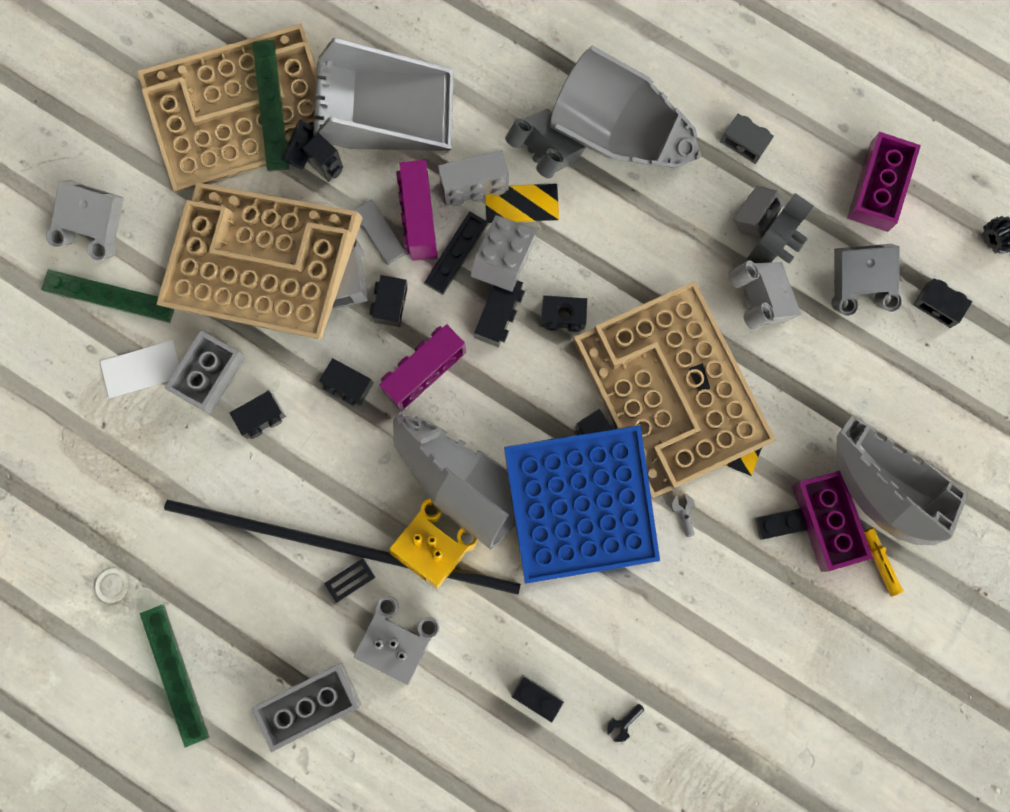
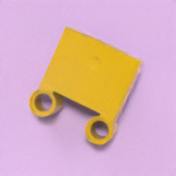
[389,499,477,590]

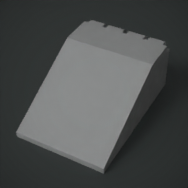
[313,38,454,151]

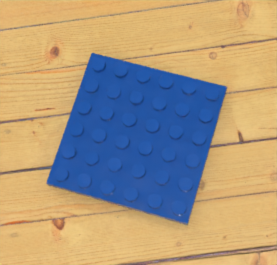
[504,425,660,584]

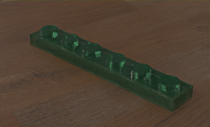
[252,40,290,172]
[41,269,175,323]
[139,604,210,748]

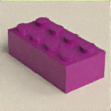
[847,131,921,232]
[396,160,438,261]
[379,324,466,411]
[792,470,873,572]

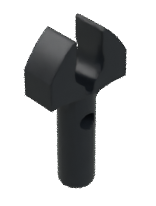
[607,704,644,742]

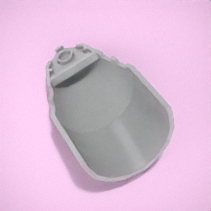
[549,45,702,168]
[393,411,516,550]

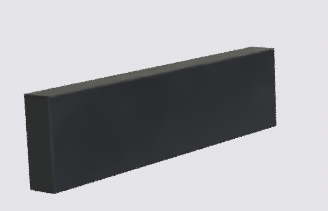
[424,211,488,295]

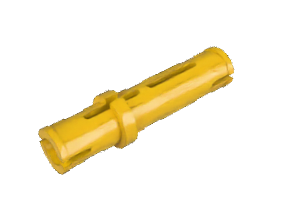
[864,527,904,597]

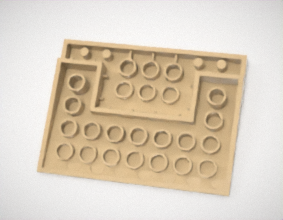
[137,24,333,192]
[156,183,363,340]
[573,281,776,499]

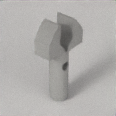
[670,493,695,537]

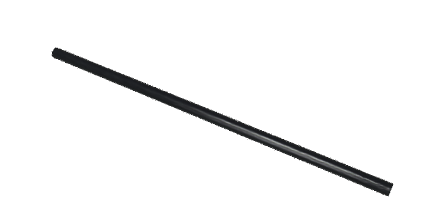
[164,499,521,595]

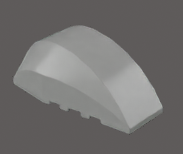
[837,415,968,545]

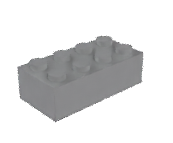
[252,663,362,752]

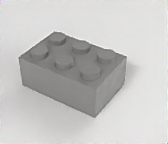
[438,150,509,206]
[470,215,537,292]
[165,330,245,415]

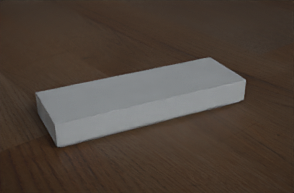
[353,199,406,265]

